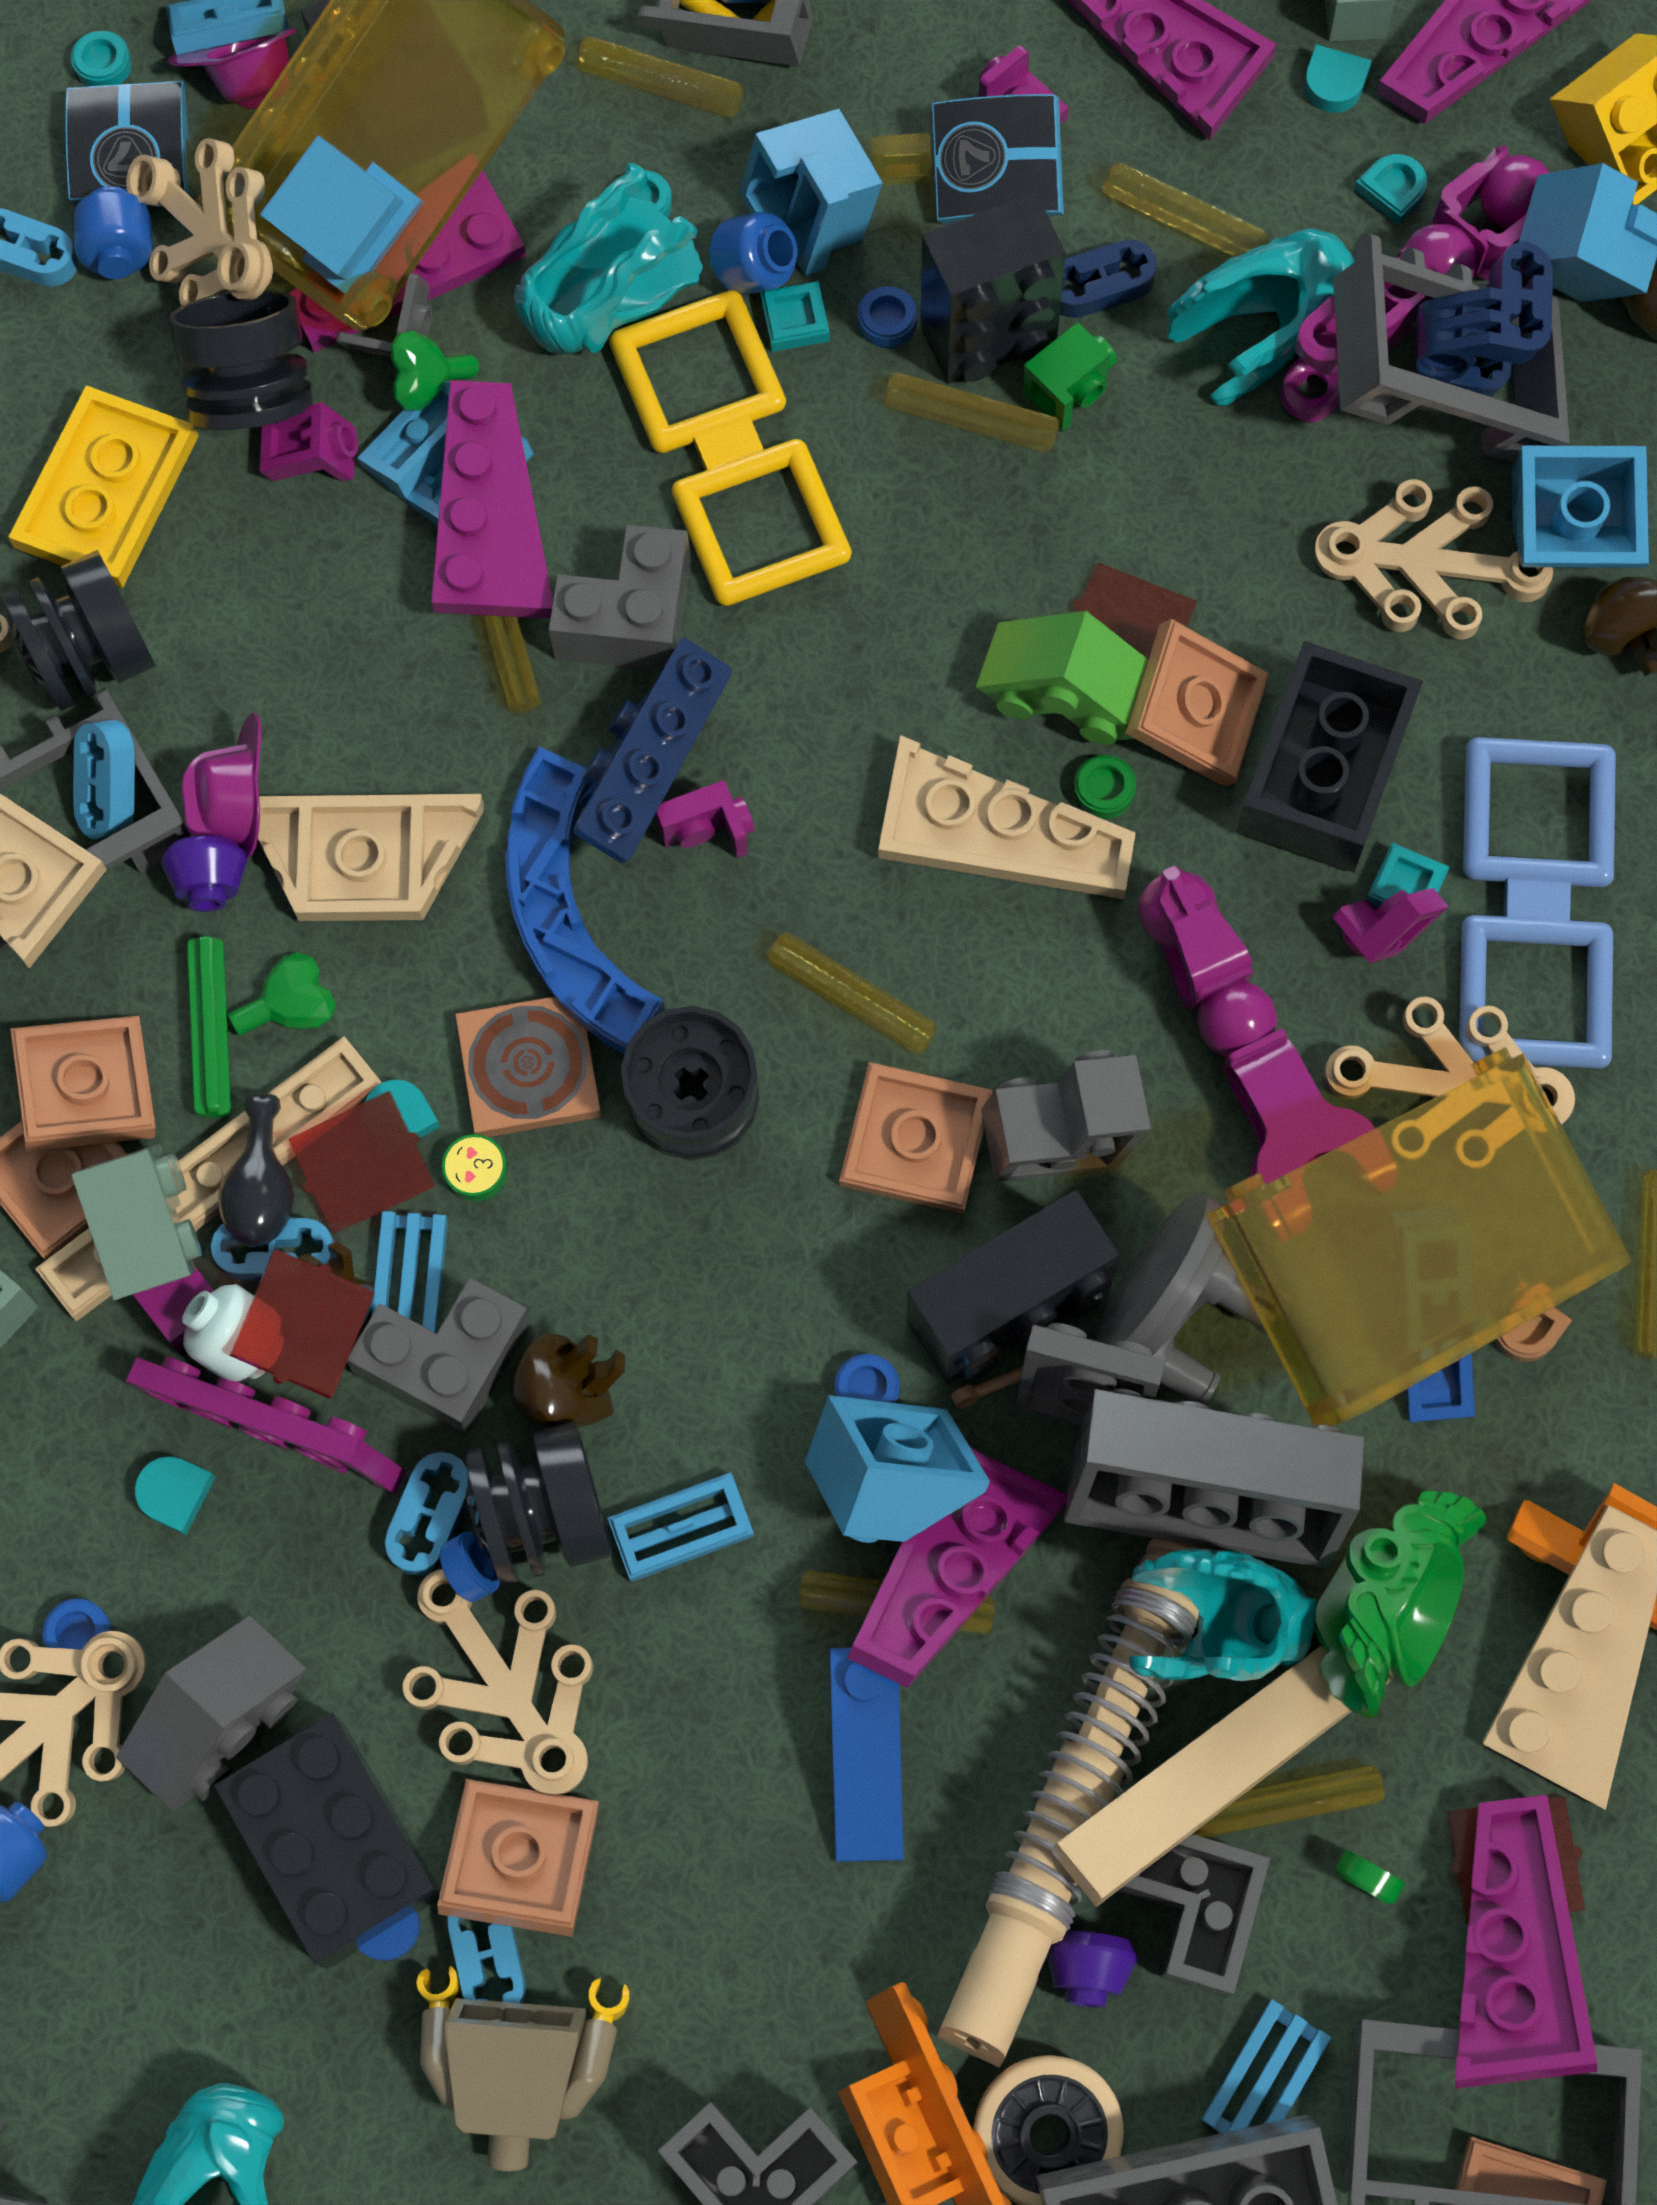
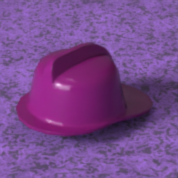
[168,28,296,109]
[181,712,261,858]

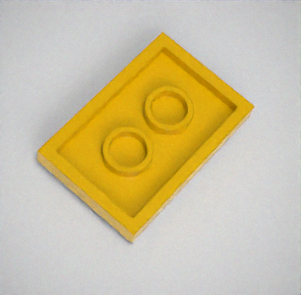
[8,385,199,588]

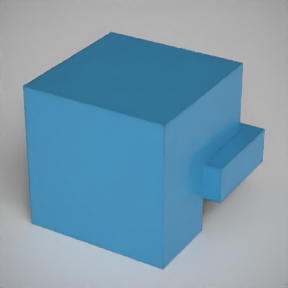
[739,109,883,277]
[260,135,425,299]
[1513,163,1657,302]

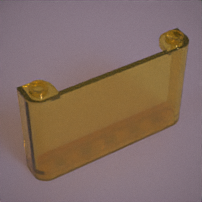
[195,0,565,331]
[1206,1047,1632,1426]

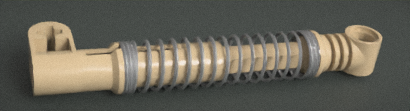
[936,1538,1219,2068]

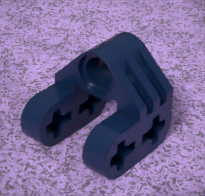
[1415,242,1553,397]

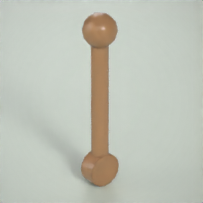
[951,1366,1023,1409]

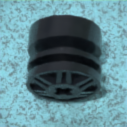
[169,290,313,430]
[1,549,156,711]
[621,1006,760,1161]
[466,1421,612,1587]

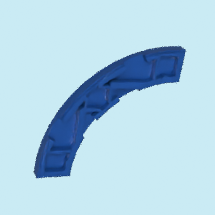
[505,746,665,1054]

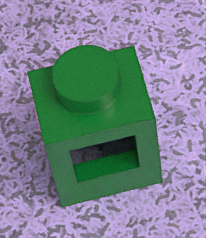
[1022,322,1118,432]

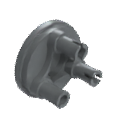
[1094,1191,1287,1405]

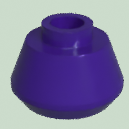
[161,835,248,912]
[1046,1930,1138,2008]

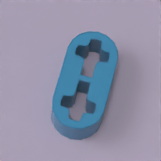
[0,208,79,287]
[73,720,135,839]
[211,1218,335,1281]
[385,1452,468,1576]
[448,1916,526,2004]

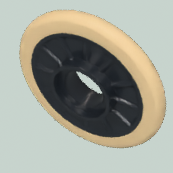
[973,2055,1124,2205]

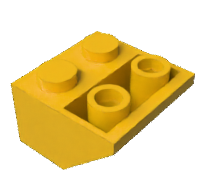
[1550,33,1657,205]

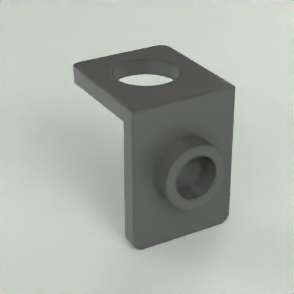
[336,273,432,359]

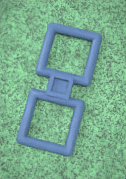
[1459,737,1616,1069]

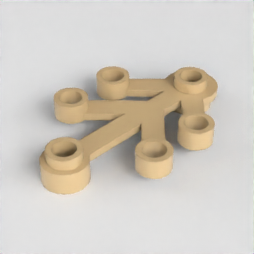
[126,138,273,306]
[1314,479,1553,640]
[1323,997,1575,1172]
[403,1569,593,1795]
[0,1631,147,1827]

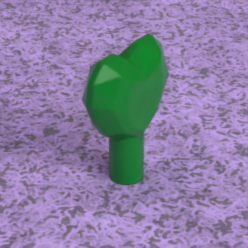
[390,330,479,411]
[228,952,336,1036]

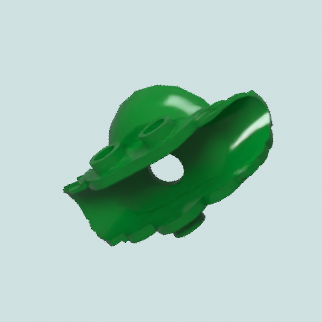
[1314,1491,1486,1719]

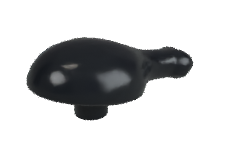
[218,1093,294,1247]

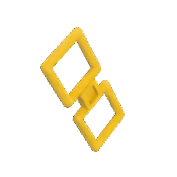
[609,290,852,606]

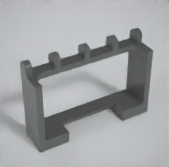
[636,0,813,66]
[1333,233,1570,464]
[0,688,191,950]
[1343,2019,1642,2205]

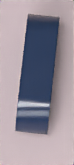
[1060,239,1157,318]

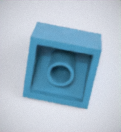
[1511,445,1649,568]
[805,1395,990,1543]

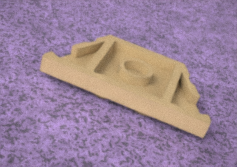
[258,794,484,921]

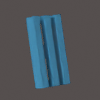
[166,0,289,55]
[372,1211,448,1334]
[608,1472,754,1582]
[1200,1999,1331,2133]

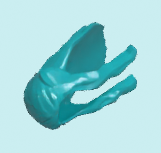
[514,163,703,355]
[1166,228,1355,406]
[1129,1548,1317,1681]
[132,2083,284,2205]

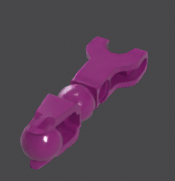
[1280,145,1550,423]
[1138,866,1395,1240]

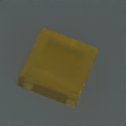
[871,133,933,185]

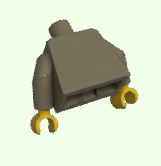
[416,1966,629,2171]

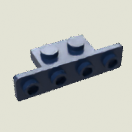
[573,638,732,864]

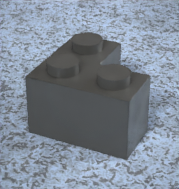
[549,525,691,670]
[981,1050,1151,1182]
[346,1278,531,1436]
[116,1616,307,1812]
[1117,1834,1270,1999]
[658,2102,858,2205]

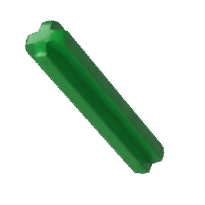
[186,936,232,1119]

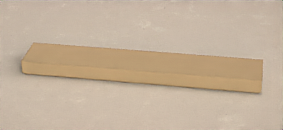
[35,1036,382,1322]
[1051,1645,1393,1907]

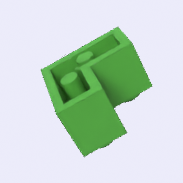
[976,611,1148,745]

